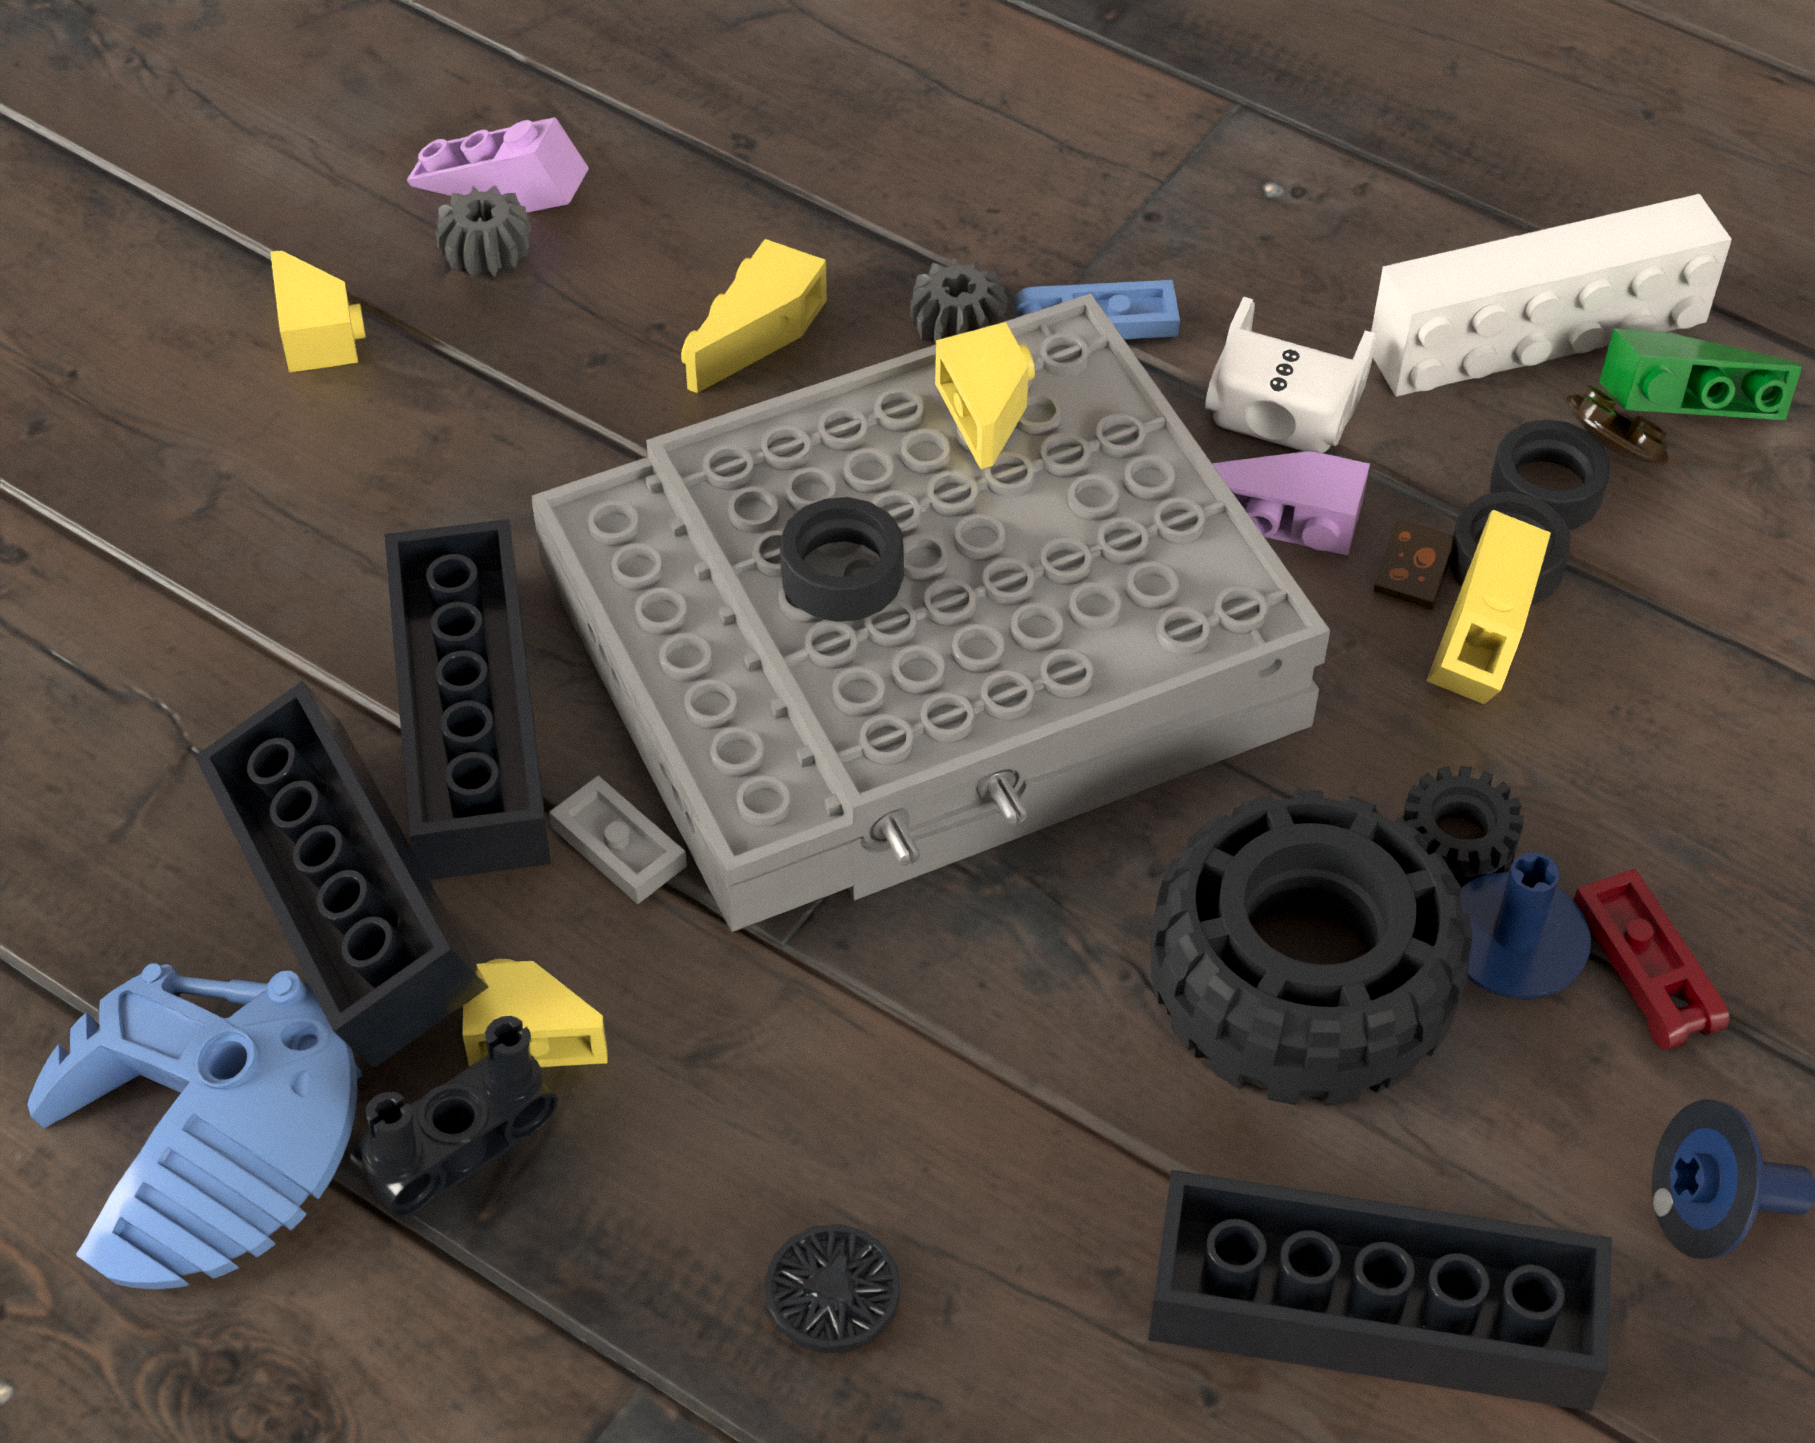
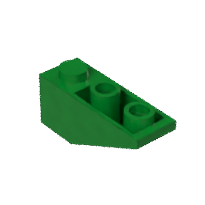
[1599,328,1802,420]

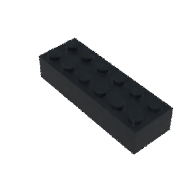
[384,519,551,880]
[195,681,489,1068]
[1148,1170,1612,1411]

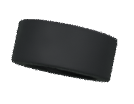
[1490,419,1610,530]
[1449,491,1571,605]
[780,497,904,622]

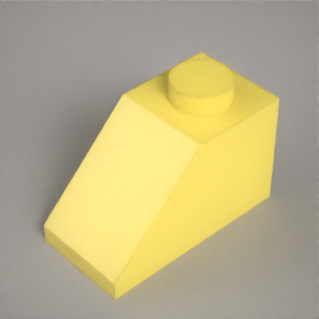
[270,250,366,373]
[935,322,1035,469]
[463,959,608,1067]

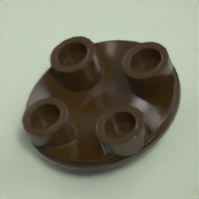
[1566,385,1669,464]

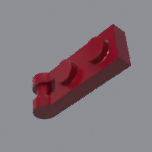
[1574,868,1729,1050]

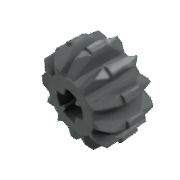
[435,185,532,278]
[910,258,1007,343]

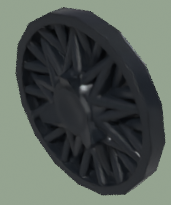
[765,1224,900,1353]

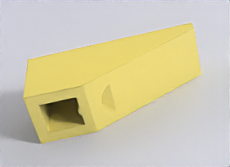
[681,239,827,393]
[1426,510,1551,704]

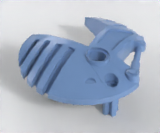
[27,963,362,1289]

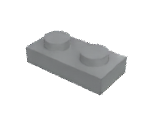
[549,775,687,904]

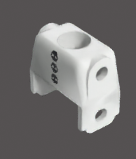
[1205,297,1376,453]

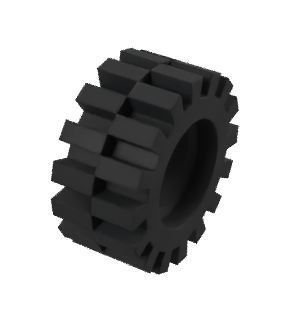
[1402,766,1524,888]

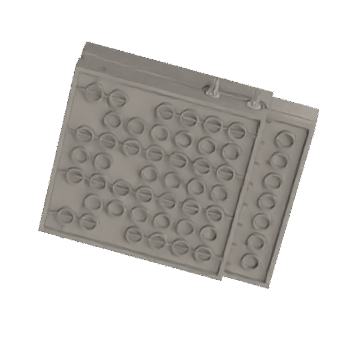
[531,293,1330,932]

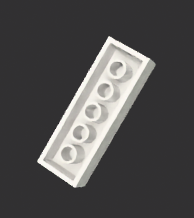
[1371,194,1732,397]

